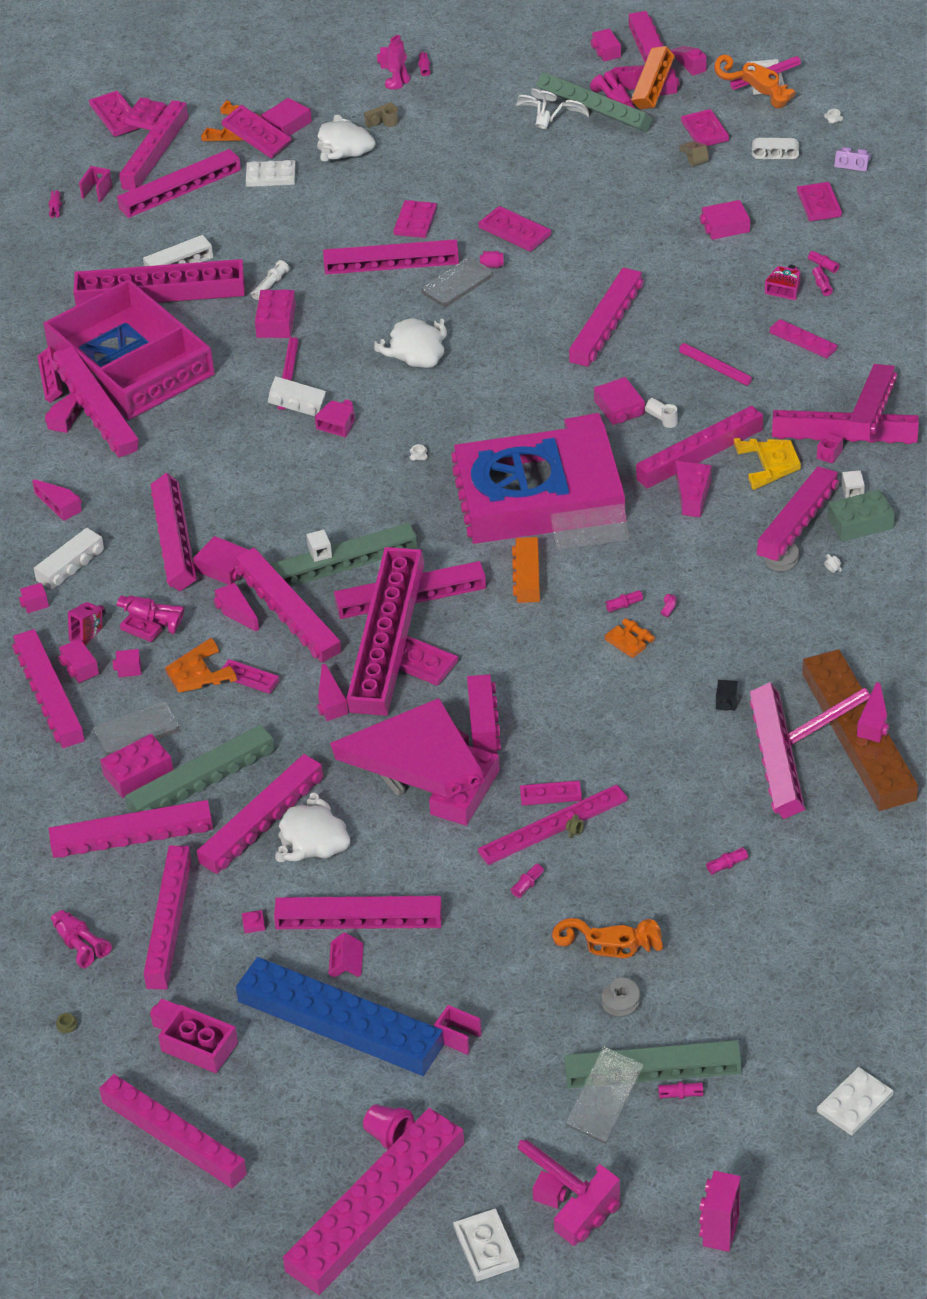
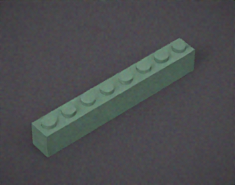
[536,71,653,133]
[270,523,417,587]
[125,724,275,813]
[564,1040,741,1089]

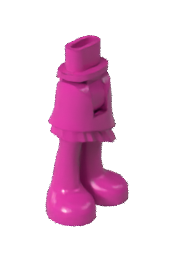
[385,35,410,89]
[590,71,635,108]
[116,595,185,634]
[51,910,112,969]

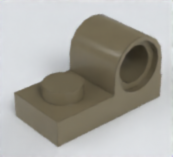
[364,102,399,128]
[679,141,709,167]

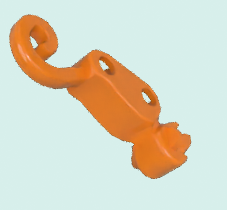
[714,54,796,108]
[552,918,663,959]

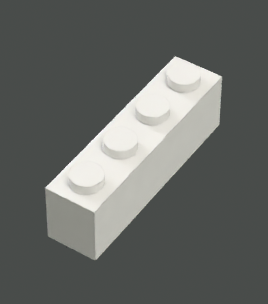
[143,235,213,266]
[34,528,104,590]

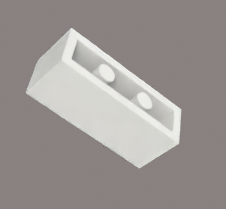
[268,376,326,416]

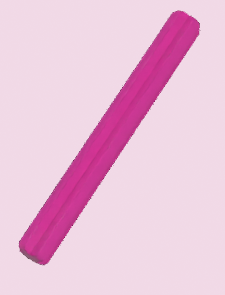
[730,56,801,90]
[679,343,752,386]
[788,688,870,745]
[517,1139,587,1195]

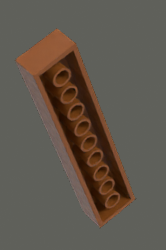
[802,649,918,811]

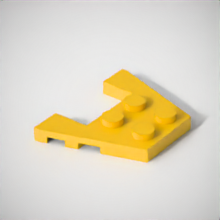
[734,438,801,490]

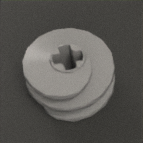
[765,543,799,571]
[601,977,640,1016]

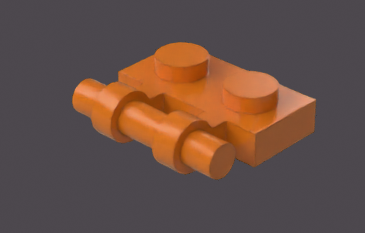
[605,618,655,658]

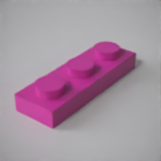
[222,659,279,694]
[520,781,582,806]

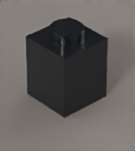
[716,679,738,711]

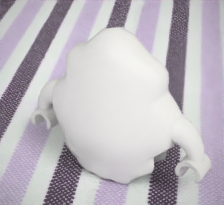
[317,115,375,161]
[374,318,447,368]
[275,793,351,862]

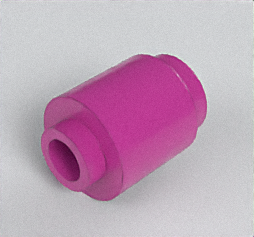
[480,251,503,268]

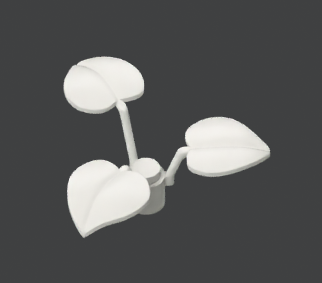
[516,88,589,129]

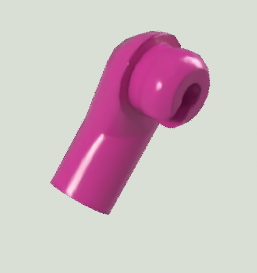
[660,594,677,618]

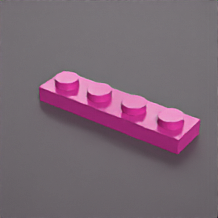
[770,319,837,359]
[37,346,63,403]

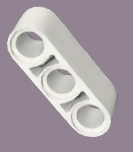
[752,138,799,159]

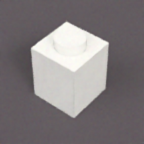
[842,470,864,498]
[306,530,332,562]

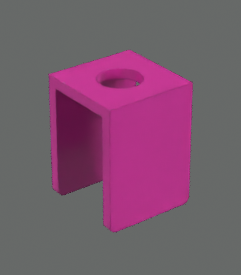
[79,166,112,202]
[434,1005,482,1055]

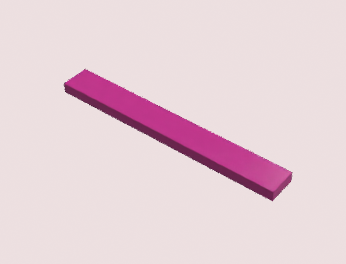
[478,784,628,865]

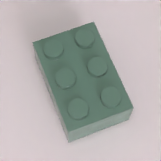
[828,489,895,542]

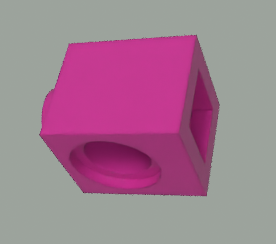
[817,433,843,464]

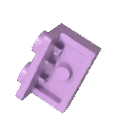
[834,147,872,171]

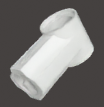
[645,398,678,428]

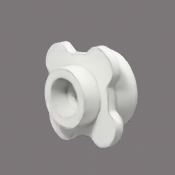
[824,109,843,123]
[410,444,428,461]
[824,554,842,573]

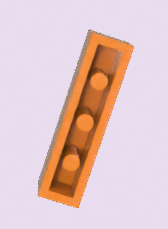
[631,46,675,109]
[512,537,540,603]

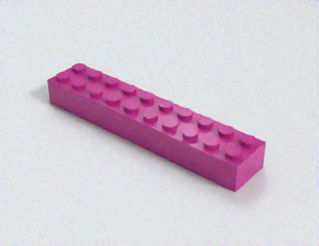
[73,259,245,306]
[347,547,424,716]
[283,1108,464,1295]

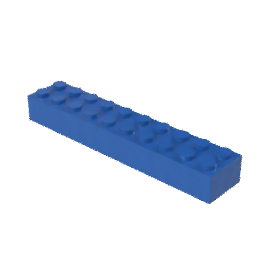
[236,957,444,1076]

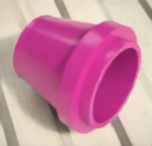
[363,1104,414,1150]

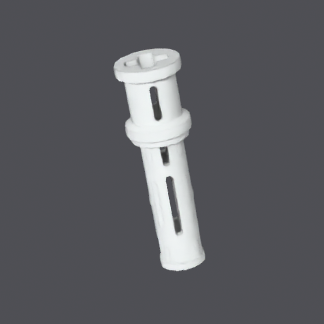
[251,260,290,300]

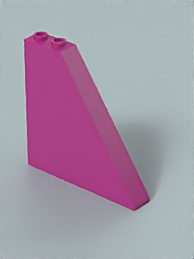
[330,698,485,798]

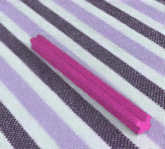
[277,337,299,410]

